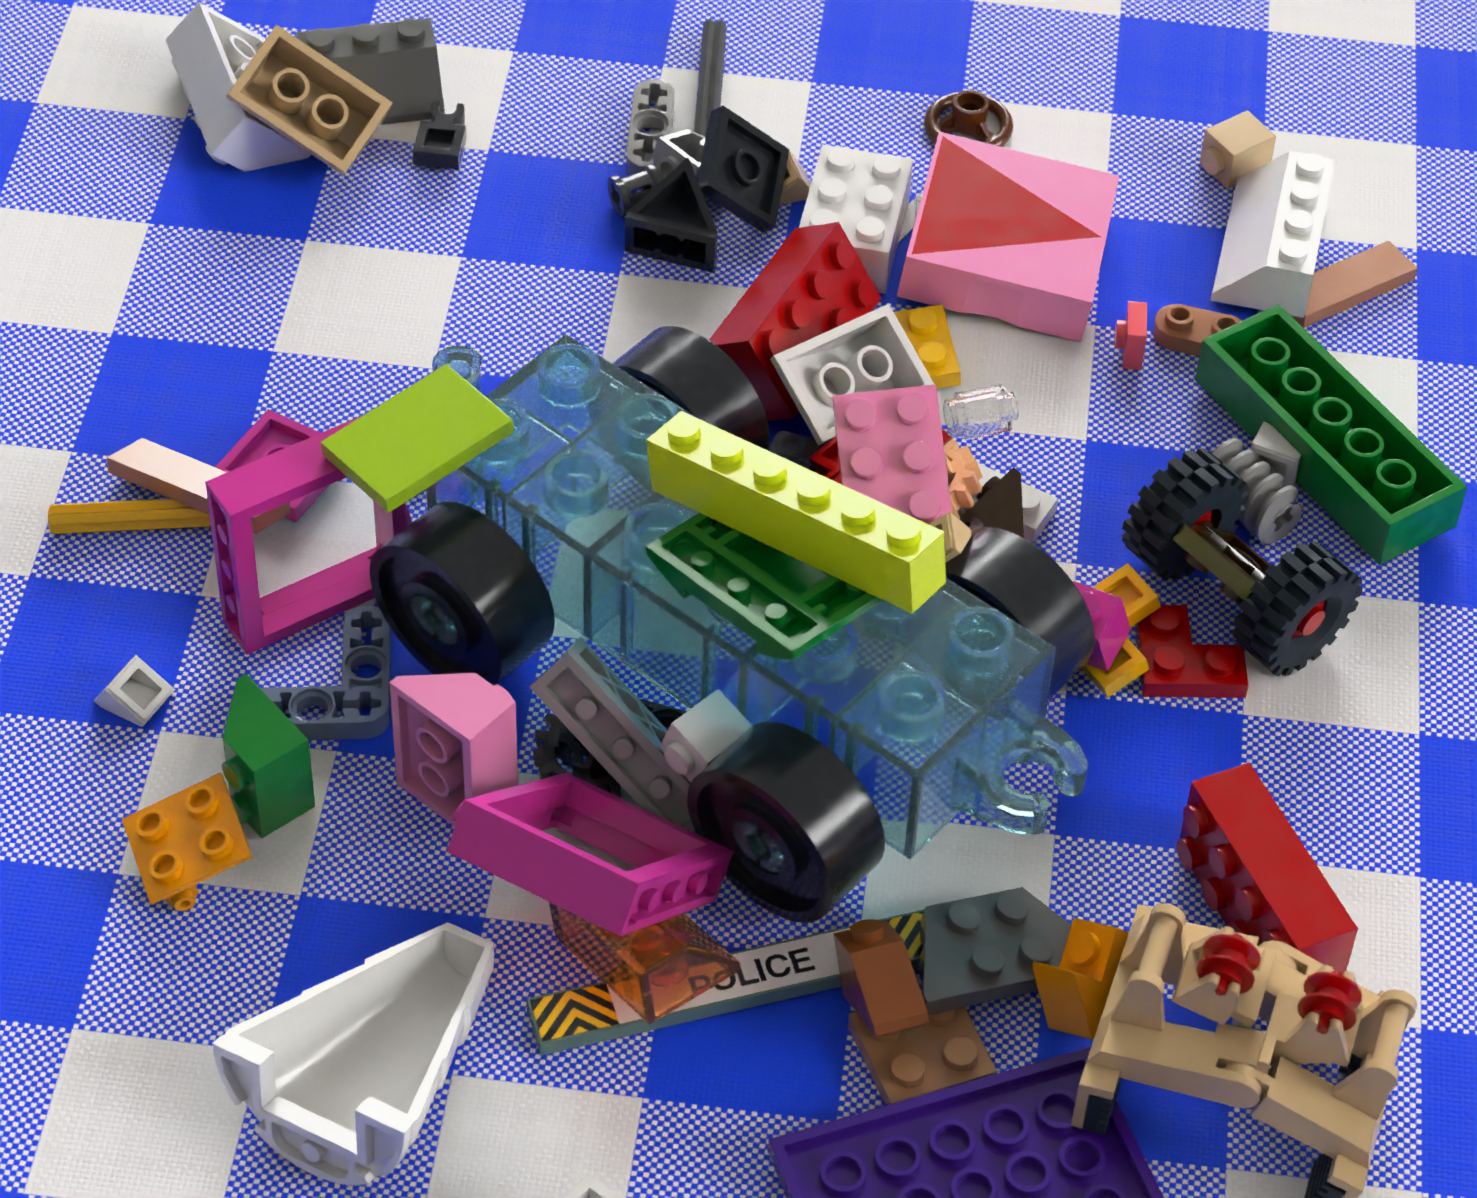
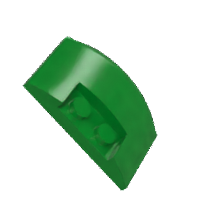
[646,513,883,660]

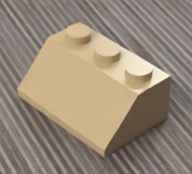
[226,25,393,176]

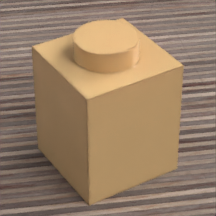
[1199,110,1276,189]

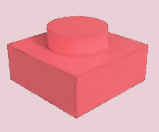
[1114,301,1147,370]

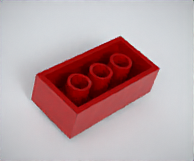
[709,222,881,421]
[1176,762,1358,974]

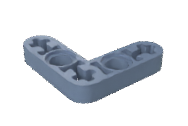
[261,605,391,740]

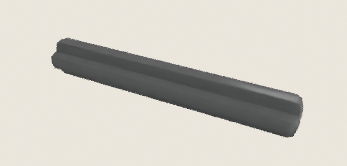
[694,19,727,136]

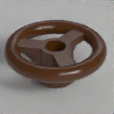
[924,90,1014,147]

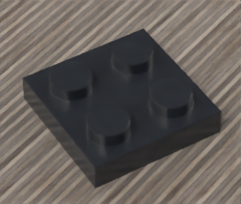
[697,106,789,233]

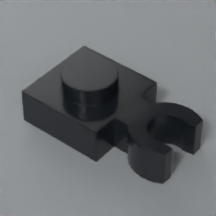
[413,101,466,170]

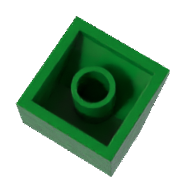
[222,673,315,838]

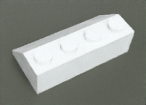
[165,2,311,172]
[1211,151,1335,318]

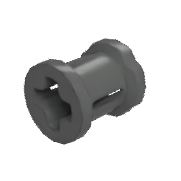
[607,164,663,217]

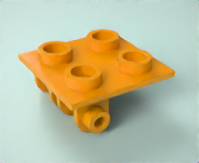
[122,772,253,911]

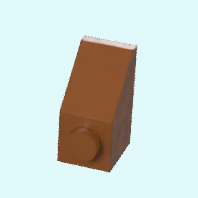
[833,919,930,1037]

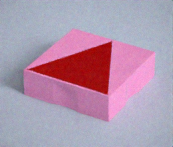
[897,132,1119,342]

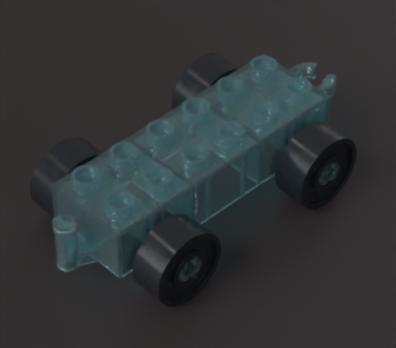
[370,326,1095,923]

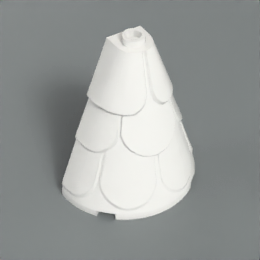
[212,922,494,1185]

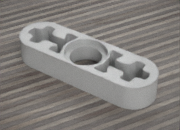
[626,79,674,176]

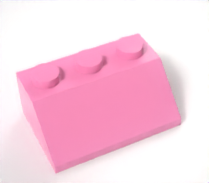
[389,673,518,827]

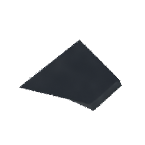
[625,157,718,273]

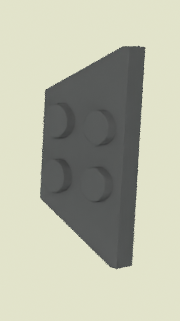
[919,887,1071,1014]

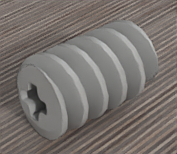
[1212,438,1303,545]

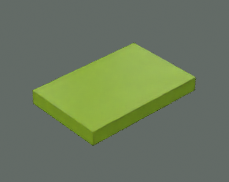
[320,363,514,513]

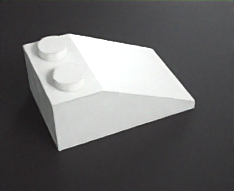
[770,304,934,446]

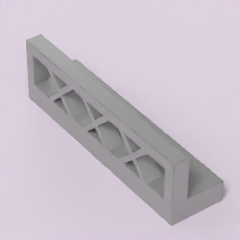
[530,637,695,832]

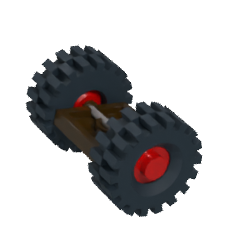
[1122,448,1362,676]

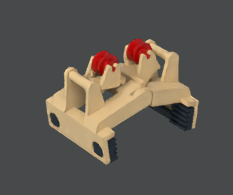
[1071,903,1417,1198]

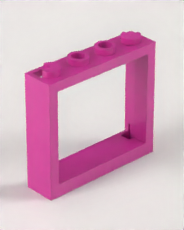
[205,414,411,655]
[446,773,734,936]

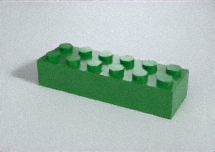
[1195,304,1467,565]

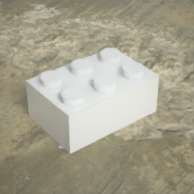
[799,144,913,294]

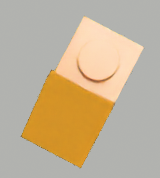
[1033,918,1129,1040]

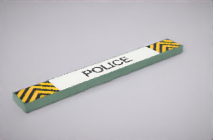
[526,909,925,1056]

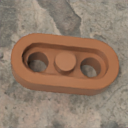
[1153,304,1242,356]

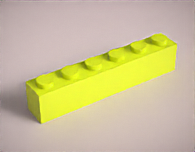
[646,411,946,614]

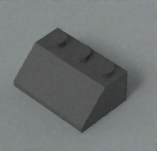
[296,18,445,125]

